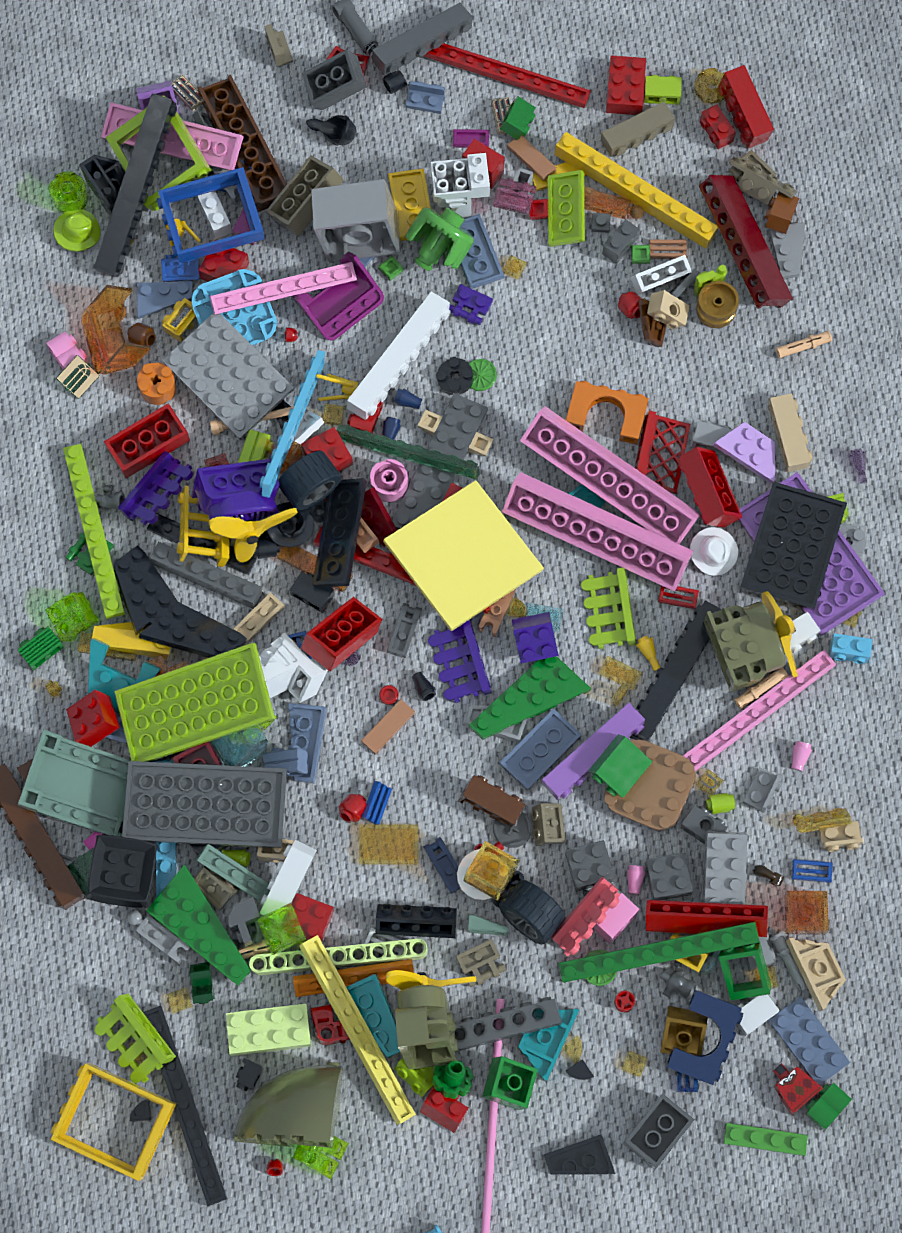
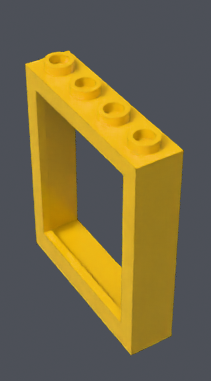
[50,1063,177,1181]

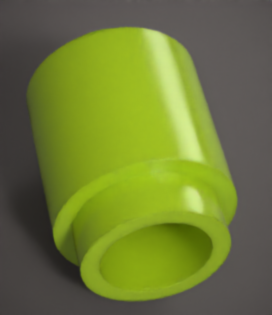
[705,793,735,815]

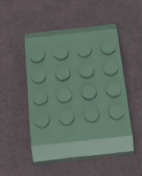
[18,729,131,837]

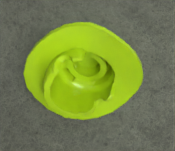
[53,209,101,252]

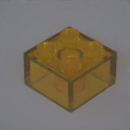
[463,841,520,901]

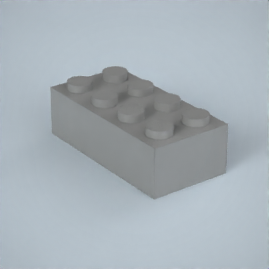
[702,831,748,905]

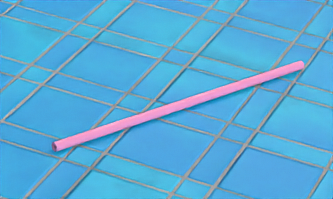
[481,999,505,1233]

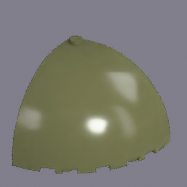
[233,1062,343,1148]

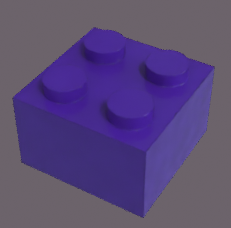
[512,612,559,664]

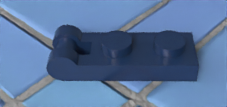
[423,837,461,894]

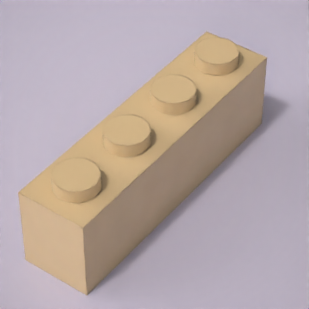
[768,393,813,472]

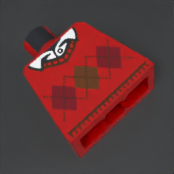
[773,1063,823,1115]

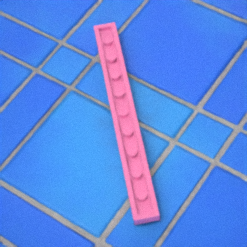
[683,650,836,772]

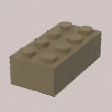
[265,155,344,237]

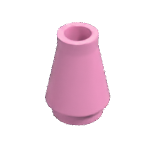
[791,741,812,771]
[627,865,646,894]

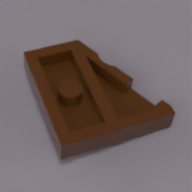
[639,298,666,347]

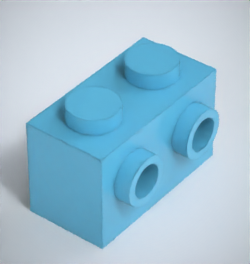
[829,633,872,664]

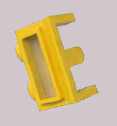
[162,298,196,342]

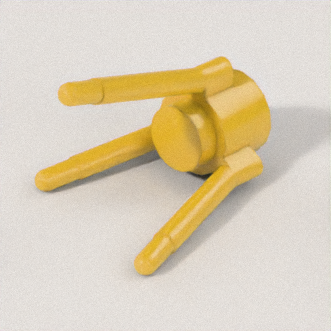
[166,219,201,253]
[316,373,358,401]

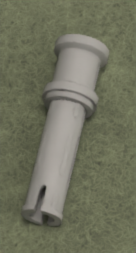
[769,931,808,992]

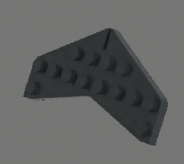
[114,545,247,658]

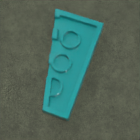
[346,974,400,1057]

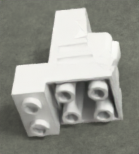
[431,153,490,218]
[259,633,328,703]

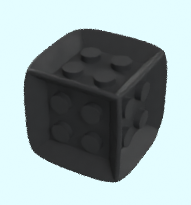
[86,835,158,908]

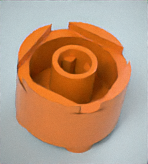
[137,363,177,405]

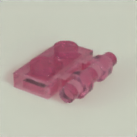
[493,178,537,215]

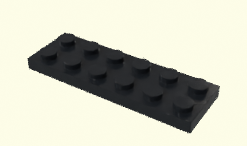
[312,478,367,588]

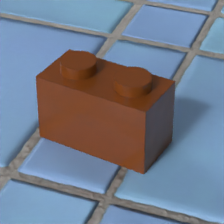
[764,191,799,234]

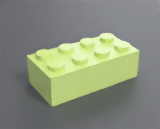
[226,1004,312,1056]

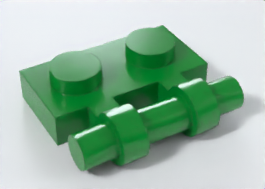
[65,532,114,576]

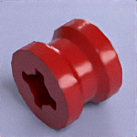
[614,990,635,1013]

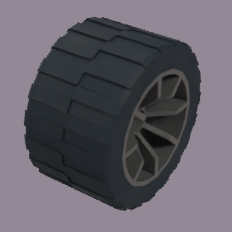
[279,450,342,510]
[499,880,566,944]

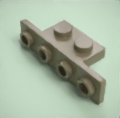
[729,157,797,205]

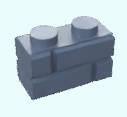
[264,745,308,777]

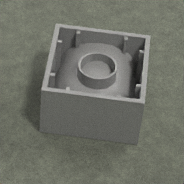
[311,179,401,263]

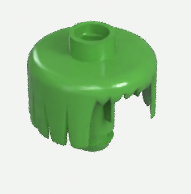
[405,207,474,271]

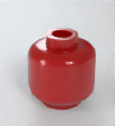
[618,291,642,319]
[339,794,367,823]

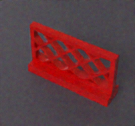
[634,410,691,494]

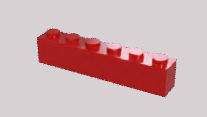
[646,900,768,937]

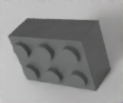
[302,49,367,110]
[623,1093,695,1170]

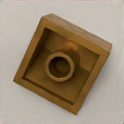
[660,1006,708,1055]

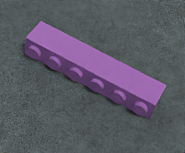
[542,703,645,801]

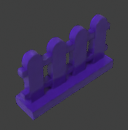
[118,451,194,526]
[428,620,492,703]

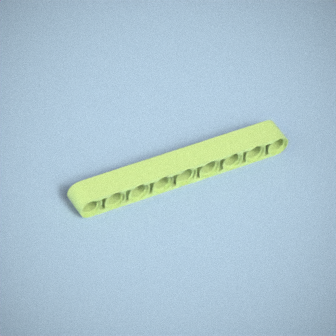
[249,939,428,975]

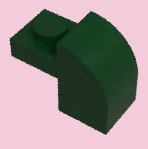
[189,962,215,1004]

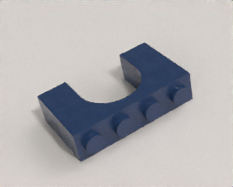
[666,989,744,1085]

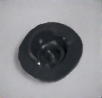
[266,502,314,548]

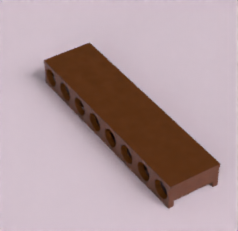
[198,75,287,212]

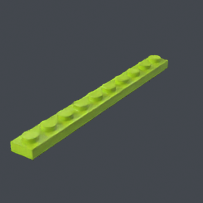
[63,444,125,619]

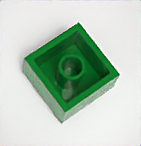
[482,1056,538,1110]

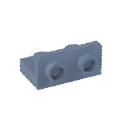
[406,81,445,114]

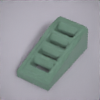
[468,914,508,936]

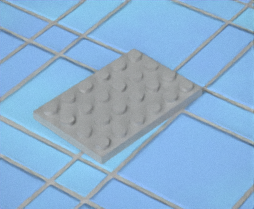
[162,313,294,440]

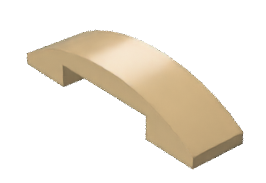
[418,409,494,457]

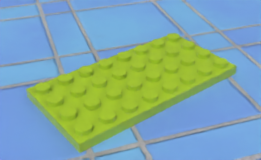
[115,643,275,762]

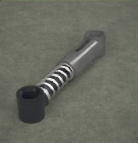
[331,0,407,94]

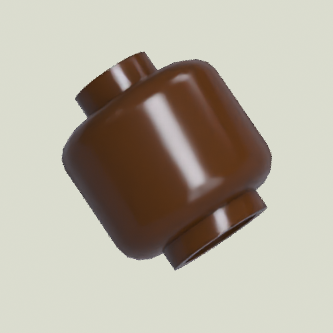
[127,322,156,349]

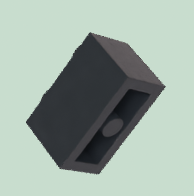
[290,571,335,613]

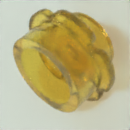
[45,680,62,698]

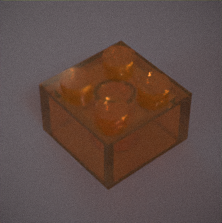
[784,891,829,935]

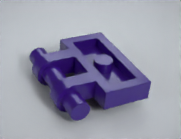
[449,284,494,325]

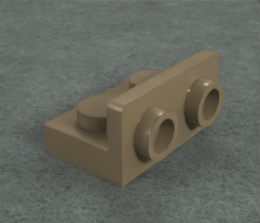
[265,24,293,67]
[531,803,565,846]
[194,866,240,910]

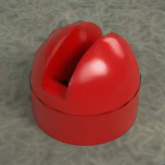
[285,327,298,342]
[266,1159,283,1176]

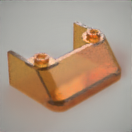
[81,285,150,375]

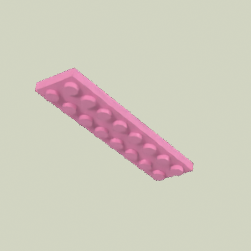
[101,102,243,171]

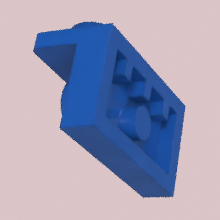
[161,255,200,281]

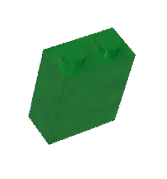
[588,734,653,798]

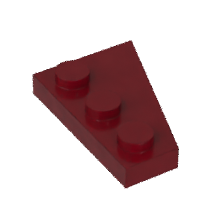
[361,487,398,547]

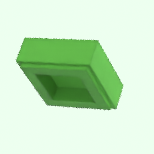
[631,245,650,264]
[378,256,404,281]

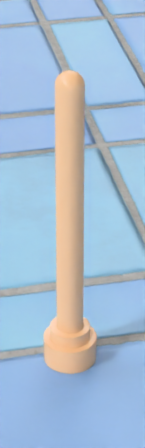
[210,406,294,436]

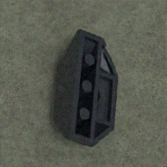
[79,155,126,217]

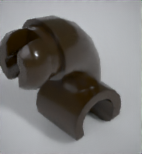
[753,865,784,886]

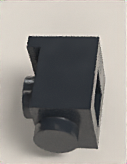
[236,1058,264,1092]

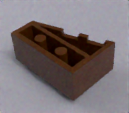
[458,775,525,827]

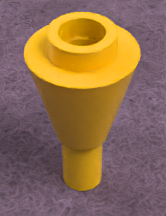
[635,635,660,671]

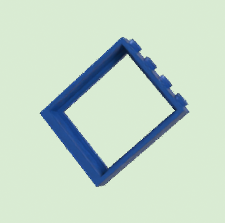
[157,167,265,263]

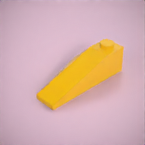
[92,622,171,660]

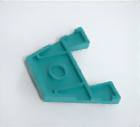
[88,638,161,714]

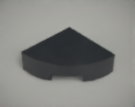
[566,1059,594,1080]
[130,1099,151,1122]

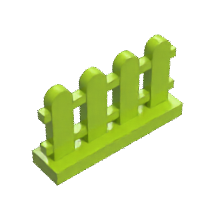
[581,567,637,649]
[95,993,176,1083]

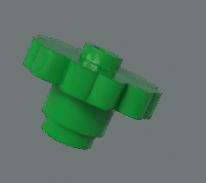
[432,1060,474,1099]

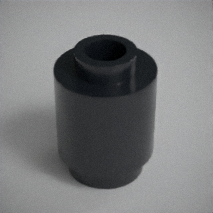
[253,538,280,559]

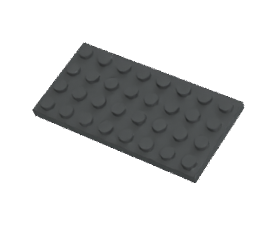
[122,761,287,848]

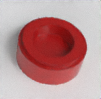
[379,685,399,705]

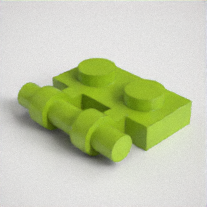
[693,265,727,298]

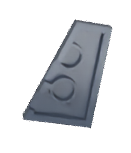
[137,281,193,319]

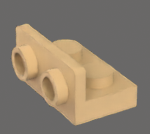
[818,821,863,852]

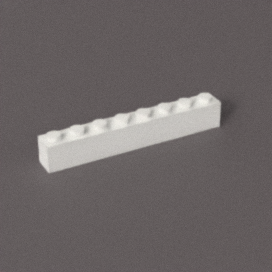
[347,291,450,420]

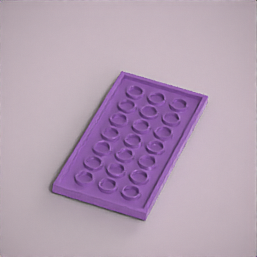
[739,472,885,636]

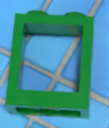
[719,942,772,1000]

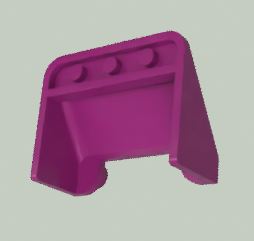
[291,251,384,341]

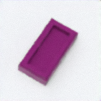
[453,129,489,148]

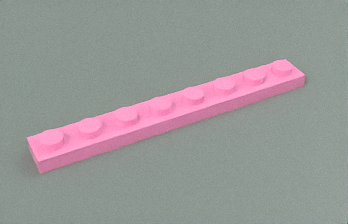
[210,262,357,315]

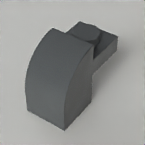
[228,897,261,946]

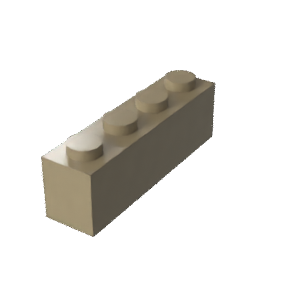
[601,102,675,157]

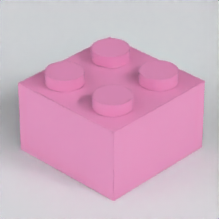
[593,893,639,944]

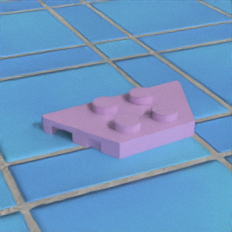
[713,422,775,483]

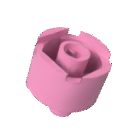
[370,459,408,502]

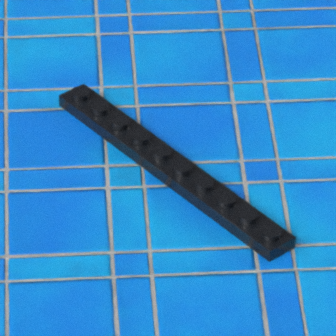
[143,1006,228,1207]

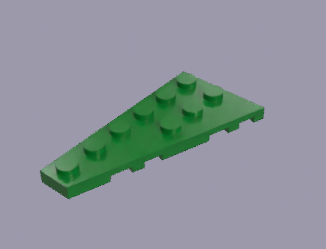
[469,656,591,740]
[146,864,251,987]

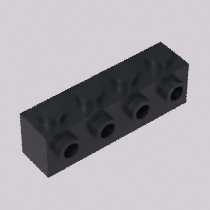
[375,904,457,939]

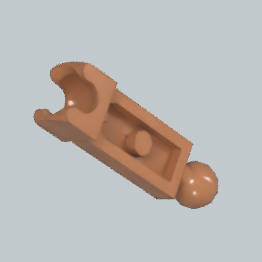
[478,589,516,637]

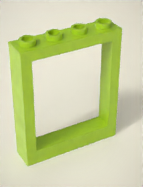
[106,95,212,212]

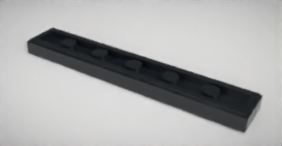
[147,513,257,575]

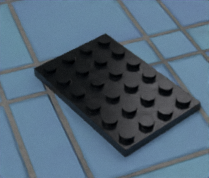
[740,482,847,611]

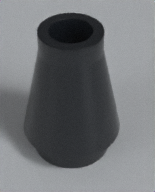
[412,672,436,701]

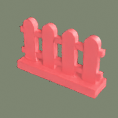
[551,876,620,956]

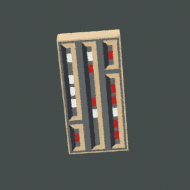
[171,75,203,111]
[491,97,511,134]

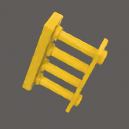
[177,485,229,567]

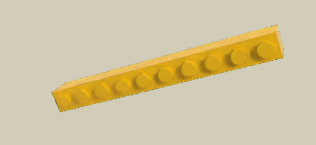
[554,132,718,249]

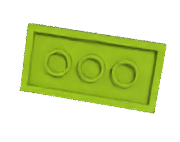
[548,170,585,247]

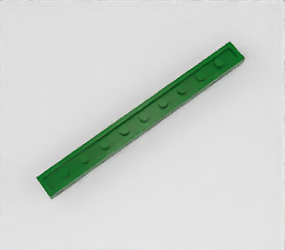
[558,922,760,983]

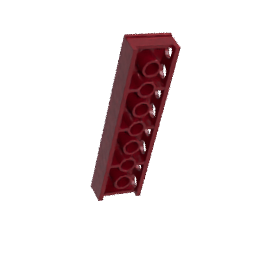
[699,175,793,309]

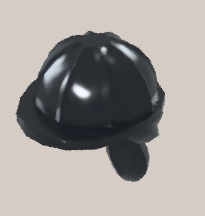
[306,115,357,146]

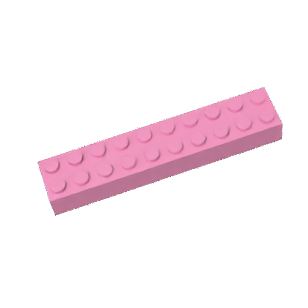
[520,406,701,544]
[502,472,693,591]

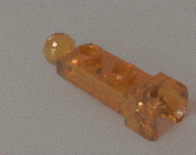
[584,186,644,219]

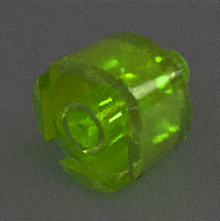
[49,171,89,213]

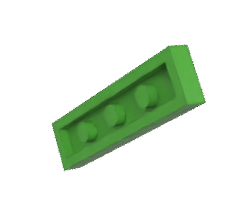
[724,1123,808,1156]

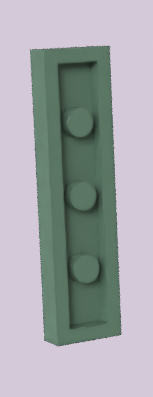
[196,844,270,902]

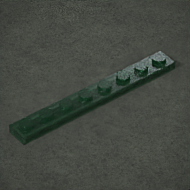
[337,424,480,480]

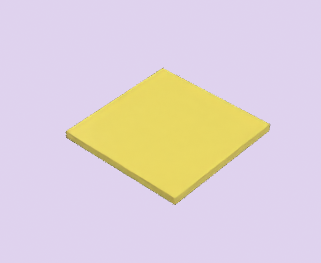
[383,480,544,631]

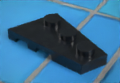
[543,1134,616,1175]

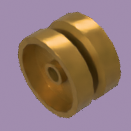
[696,281,739,328]

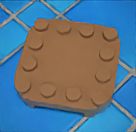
[604,740,696,832]

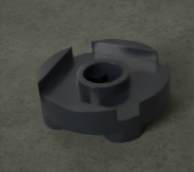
[436,357,474,395]

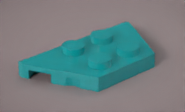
[518,1009,579,1082]

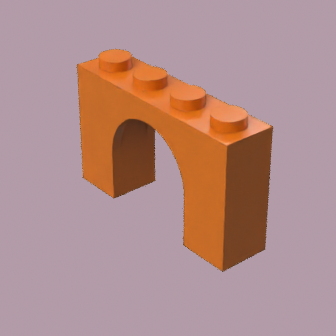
[566,381,649,445]

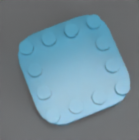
[191,269,277,346]

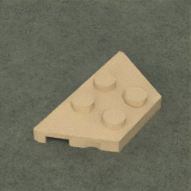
[786,937,846,1012]

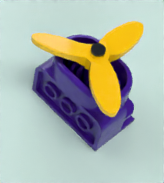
[191,459,298,562]

